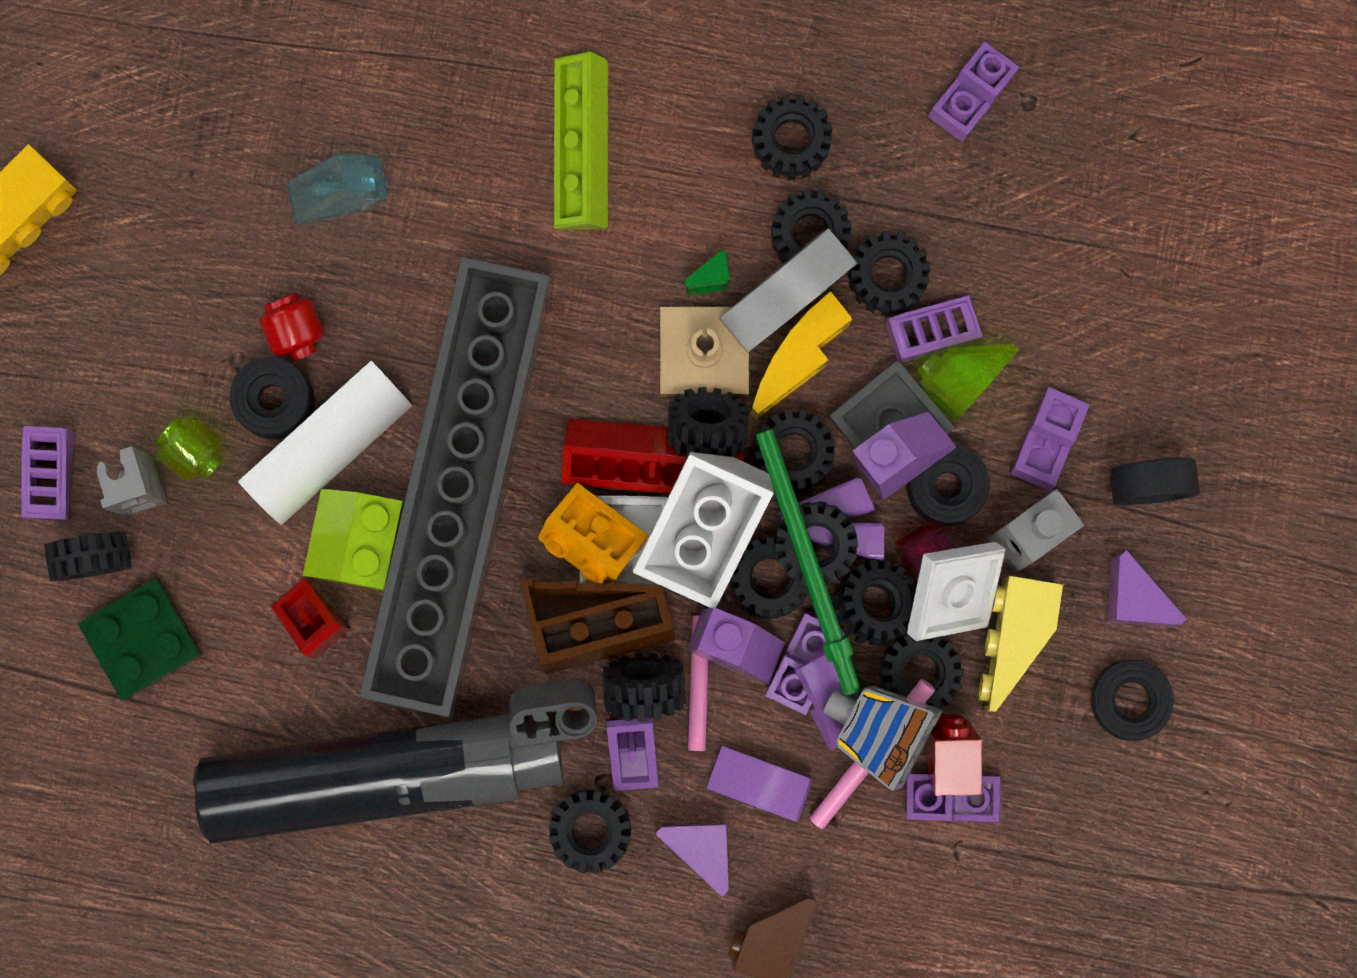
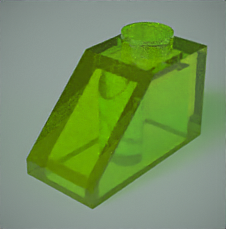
[917,344,1019,422]

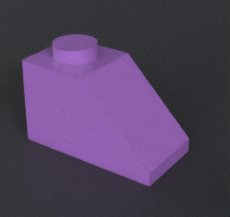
[852,411,956,500]
[686,607,785,684]

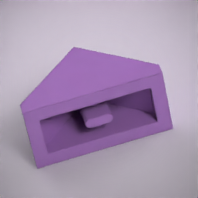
[1107,550,1187,627]
[606,717,659,791]
[655,823,729,897]

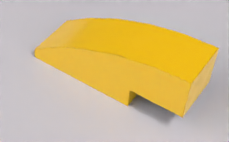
[751,291,852,420]

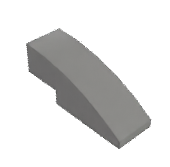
[719,228,857,352]

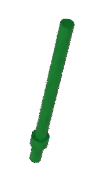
[755,429,861,695]

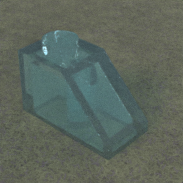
[287,154,389,225]

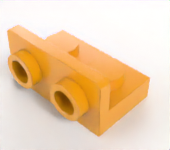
[538,483,649,585]

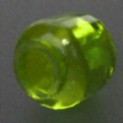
[154,415,223,481]

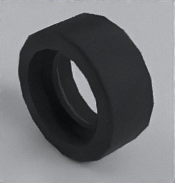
[1109,458,1200,505]

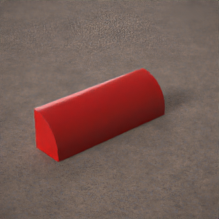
[561,418,744,494]

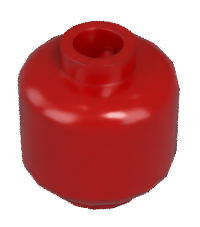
[259,292,325,361]

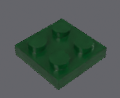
[77,578,203,701]

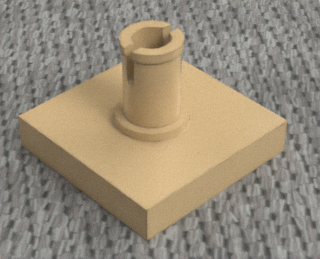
[660,307,749,397]

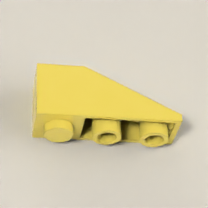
[978,576,1063,712]

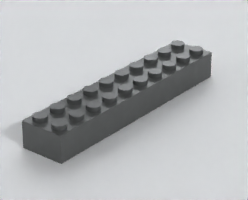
[359,257,552,717]

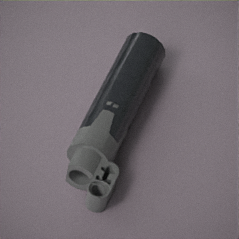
[193,679,597,844]

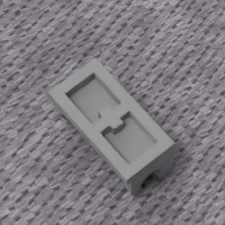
[97,446,168,517]

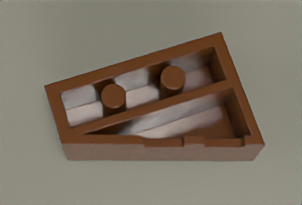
[519,578,676,675]

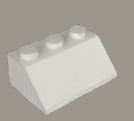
[632,452,774,608]

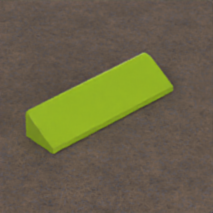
[554,52,608,230]

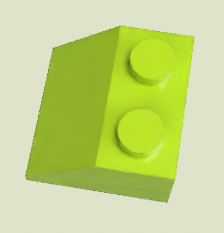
[303,489,404,592]

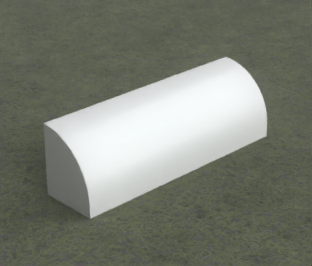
[238,361,413,525]

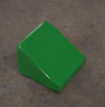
[685,249,730,297]

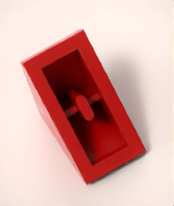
[271,577,350,659]

